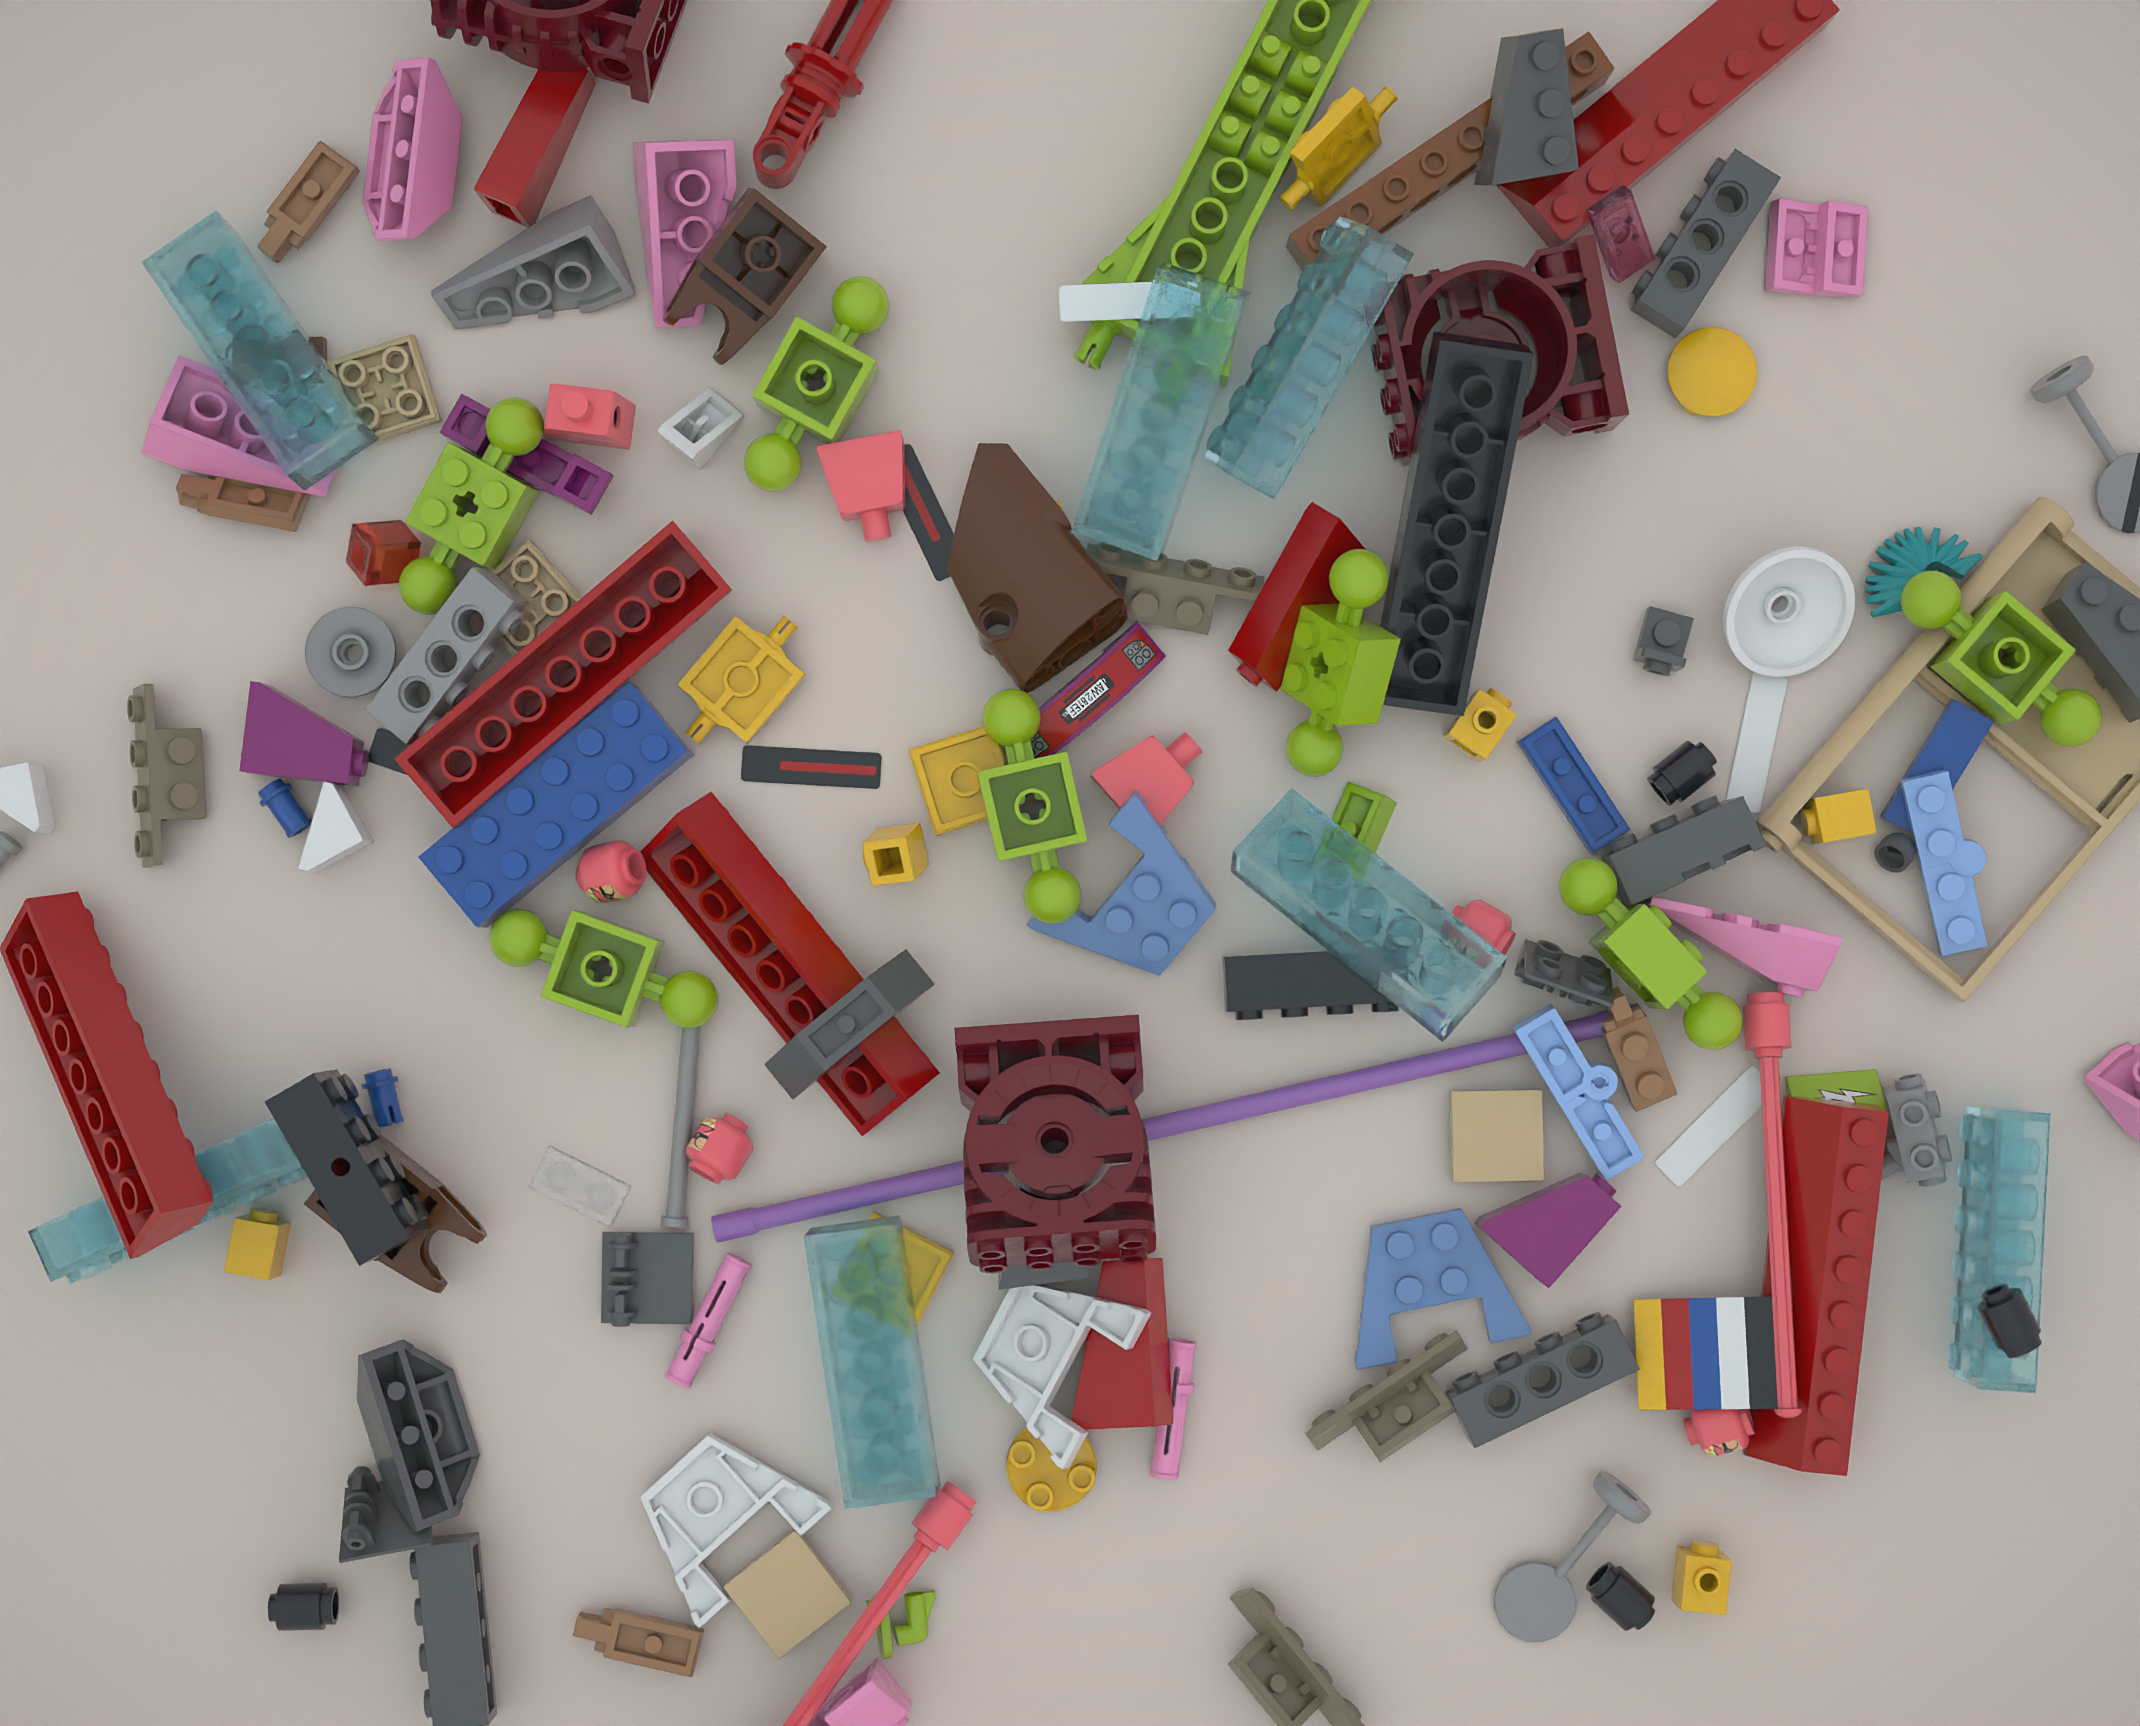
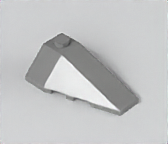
[431,195,635,329]

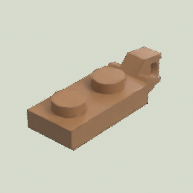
[257,140,360,263]
[176,474,309,532]
[1601,987,1678,1112]
[573,1608,704,1677]

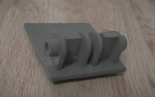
[1514,939,1614,1008]
[601,1232,694,1327]
[339,1466,432,1563]

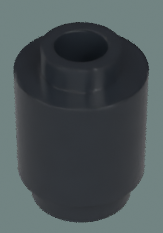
[1647,740,1717,806]
[1977,1284,2042,1358]
[1586,1562,1655,1631]
[268,1583,339,1631]

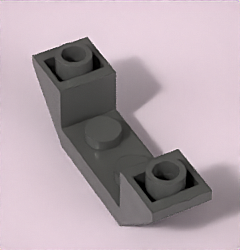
[764,949,935,1100]

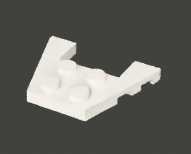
[973,1284,1152,1469]
[640,1433,833,1628]

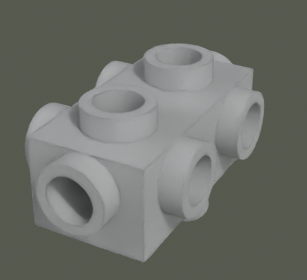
[1881,1073,1952,1186]

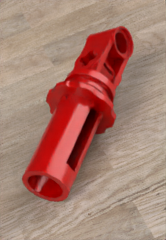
[753,0,893,189]

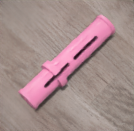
[664,1252,752,1388]
[1150,1338,1197,1480]

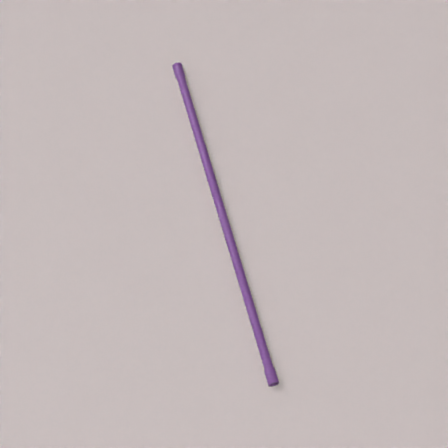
[711,1003,1639,1243]

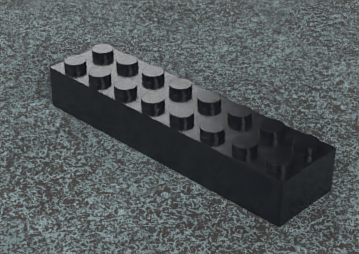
[1380,332,1534,716]

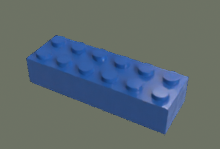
[418,681,694,928]

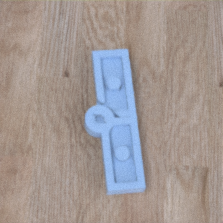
[1900,769,1988,956]
[1512,1004,1645,1181]

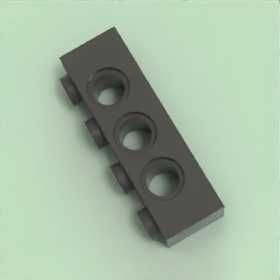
[1630,148,1781,338]
[1445,1312,1640,1448]

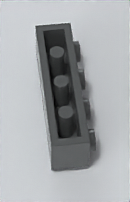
[410,1532,497,1726]

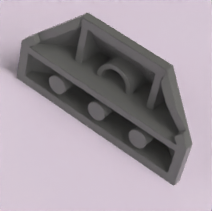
[357,1339,480,1532]

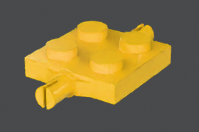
[1278,86,1398,211]
[677,615,806,745]

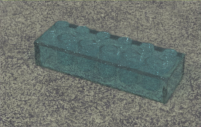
[141,210,379,491]
[1204,216,1414,500]
[1071,262,1251,561]
[1231,788,1507,1042]
[1947,1105,2051,1393]
[28,1118,308,1284]
[804,1215,940,1509]

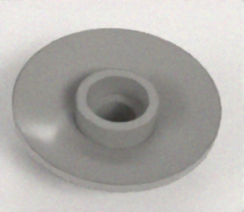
[305,607,396,697]

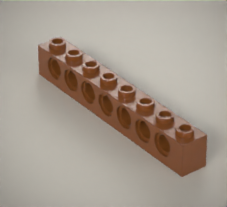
[1286,31,1615,283]

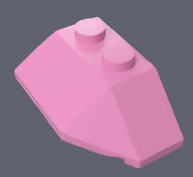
[363,57,463,242]

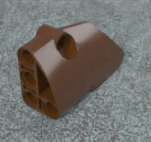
[947,443,1127,693]

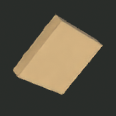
[327,334,442,449]
[474,539,582,657]
[1450,1089,1544,1182]
[723,1529,852,1660]

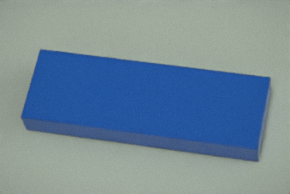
[1880,698,1994,833]
[1517,716,1631,855]

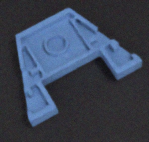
[1027,790,1216,976]
[1355,1208,1531,1370]

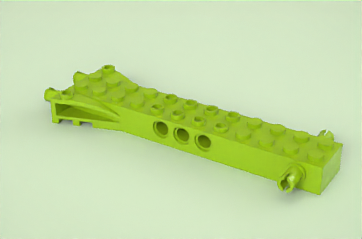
[1073,0,1373,411]

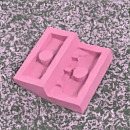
[1765,198,1868,297]

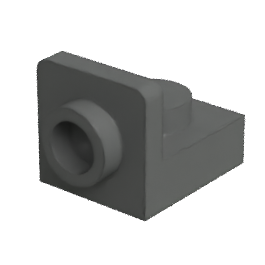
[1633,606,1694,676]

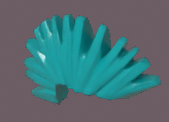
[1864,527,1983,618]

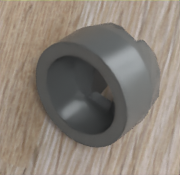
[1874,833,1915,873]

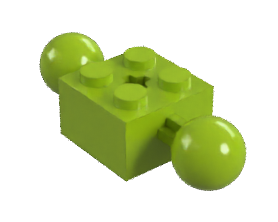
[744,276,889,492]
[399,397,544,615]
[1280,549,1401,777]
[1900,571,2102,747]
[977,688,1088,924]
[1558,857,1742,1050]
[489,909,719,1029]

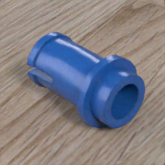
[258,778,312,838]
[361,1068,404,1128]

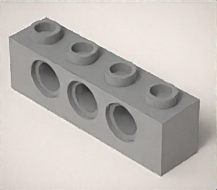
[365,567,528,744]

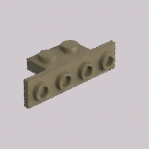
[1087,542,1264,635]
[127,684,206,868]
[1305,1330,1467,1462]
[1228,1588,1365,1726]

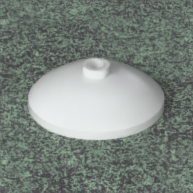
[1723,546,1855,677]

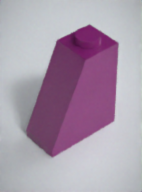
[239,681,369,786]
[1474,1172,1622,1288]

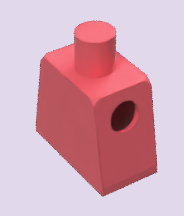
[544,383,636,450]
[816,430,905,542]
[1091,732,1202,826]

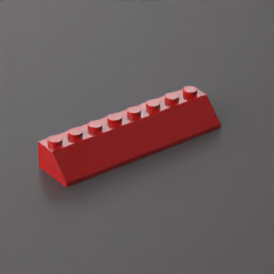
[1496,0,1840,247]
[394,520,732,829]
[640,792,940,1136]
[0,891,213,1259]
[1743,1095,1889,1476]

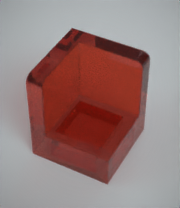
[346,520,421,586]

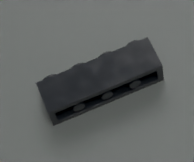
[1222,947,1410,1020]

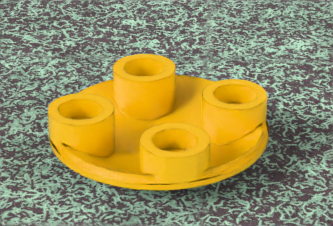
[1667,327,1757,417]
[1006,1427,1097,1512]

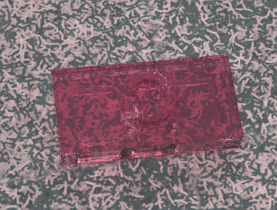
[1586,185,1655,284]

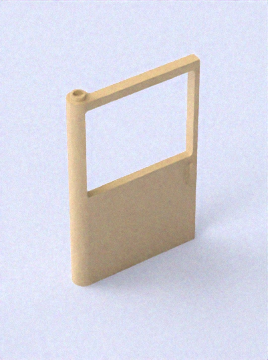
[1756,497,2140,1002]

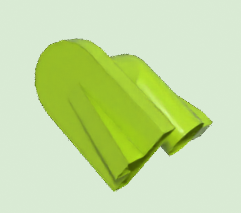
[865,1590,936,1659]

